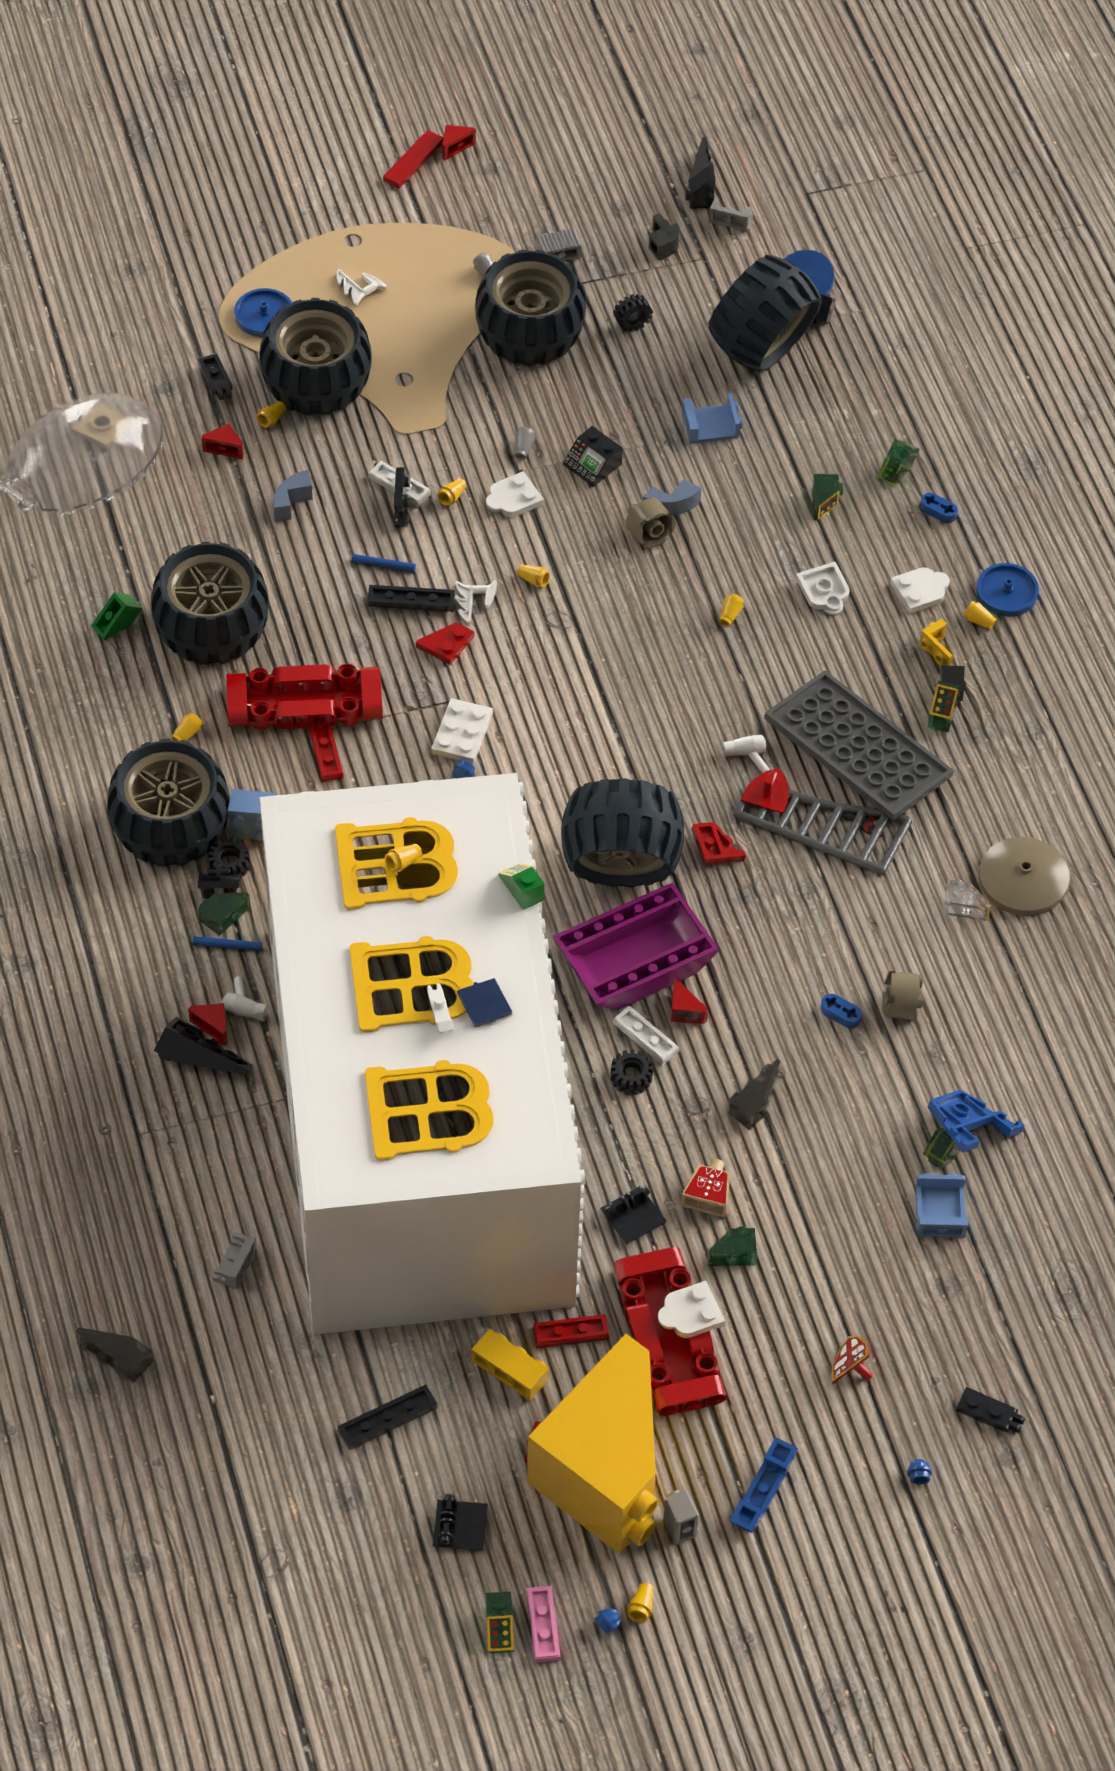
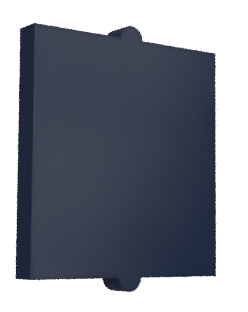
[457,978,512,1027]

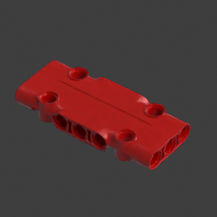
[226,663,383,730]
[613,1247,727,1416]

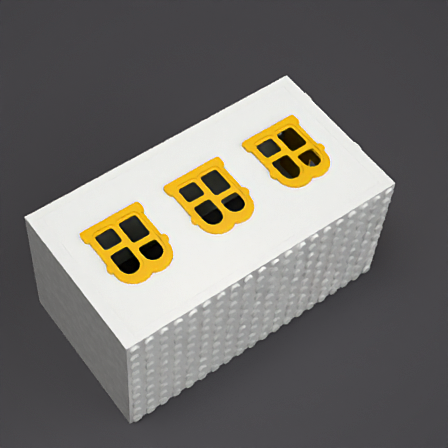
[260,773,585,1335]

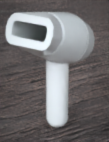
[722,735,770,773]
[222,976,267,1022]

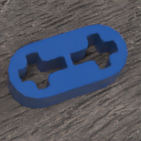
[920,493,958,523]
[821,994,862,1028]

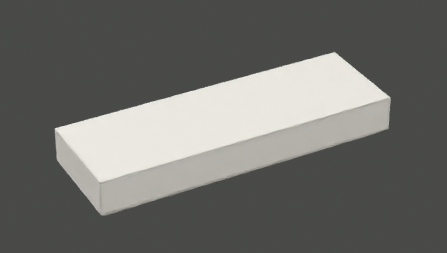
[368,461,431,507]
[613,1006,679,1065]

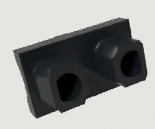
[198,862,240,899]

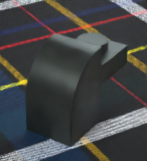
[648,213,680,261]
[940,665,966,701]

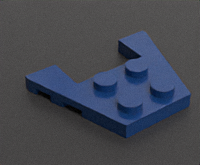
[928,1090,1025,1153]

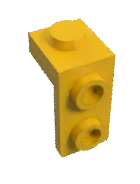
[920,618,953,665]

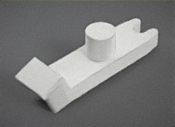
[427,983,454,1034]

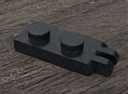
[197,353,233,400]
[956,1387,1026,1433]

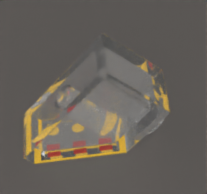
[943,879,991,921]

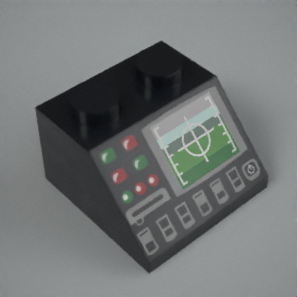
[563,426,623,487]

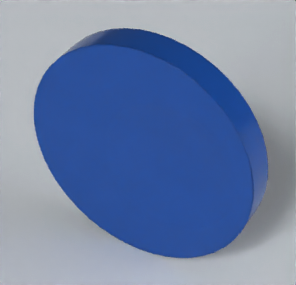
[784,250,835,296]
[234,288,292,337]
[976,563,1039,617]

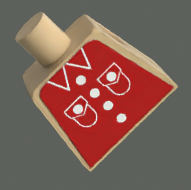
[681,1159,731,1218]

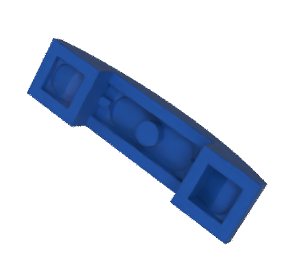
[729,1437,798,1533]

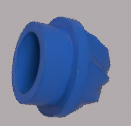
[452,760,475,779]
[907,1459,932,1484]
[594,1608,620,1635]

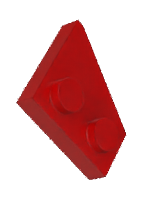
[416,622,474,665]
[691,822,746,865]

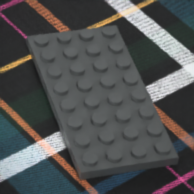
[764,670,954,820]

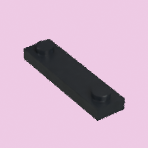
[367,585,455,612]
[337,1384,438,1450]

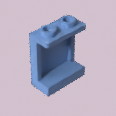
[915,1173,968,1237]

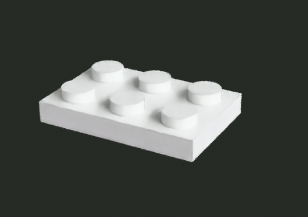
[431,698,493,764]

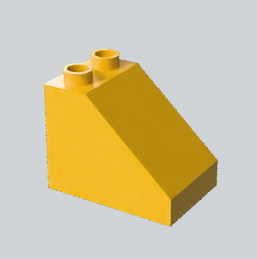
[527,1334,659,1554]

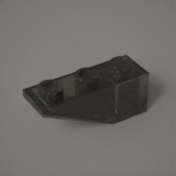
[728,1059,781,1130]
[76,1327,153,1383]

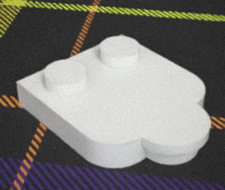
[486,471,544,517]
[796,562,850,615]
[890,567,950,614]
[658,1281,725,1338]

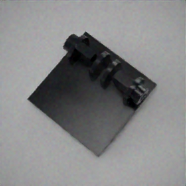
[600,1186,667,1244]
[433,1494,488,1551]

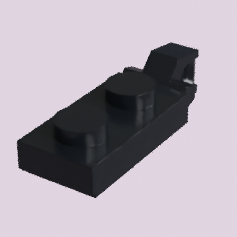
[394,467,410,527]

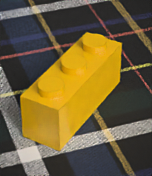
[471,1329,549,1401]

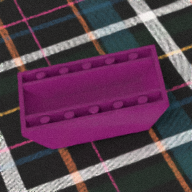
[553,882,719,1010]

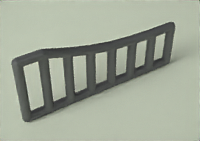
[733,777,912,875]

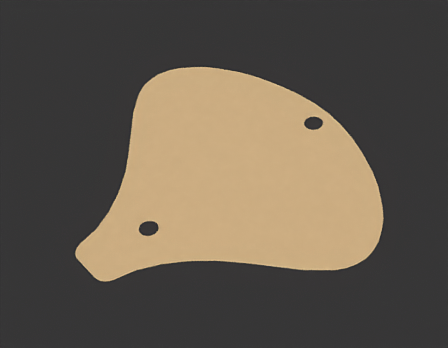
[219,223,516,434]

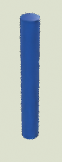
[351,554,416,572]
[192,936,262,951]

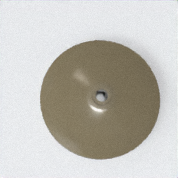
[979,837,1070,916]

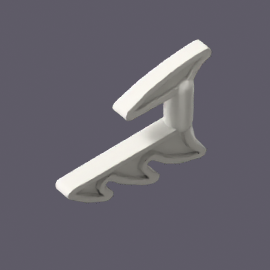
[337,269,387,306]
[455,580,497,625]

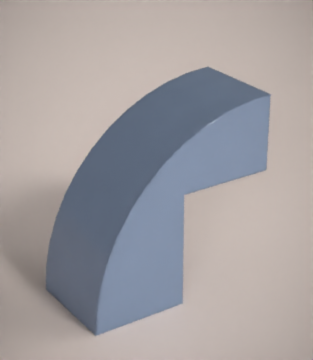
[273,470,313,522]
[643,479,701,516]

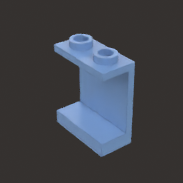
[682,393,743,444]

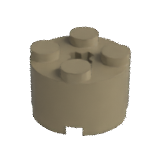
[626,497,676,548]
[882,971,923,1020]

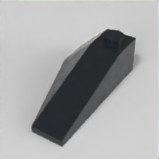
[685,137,715,209]
[154,1017,253,1075]

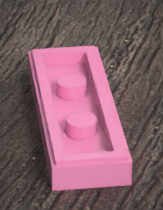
[526,1586,561,1663]

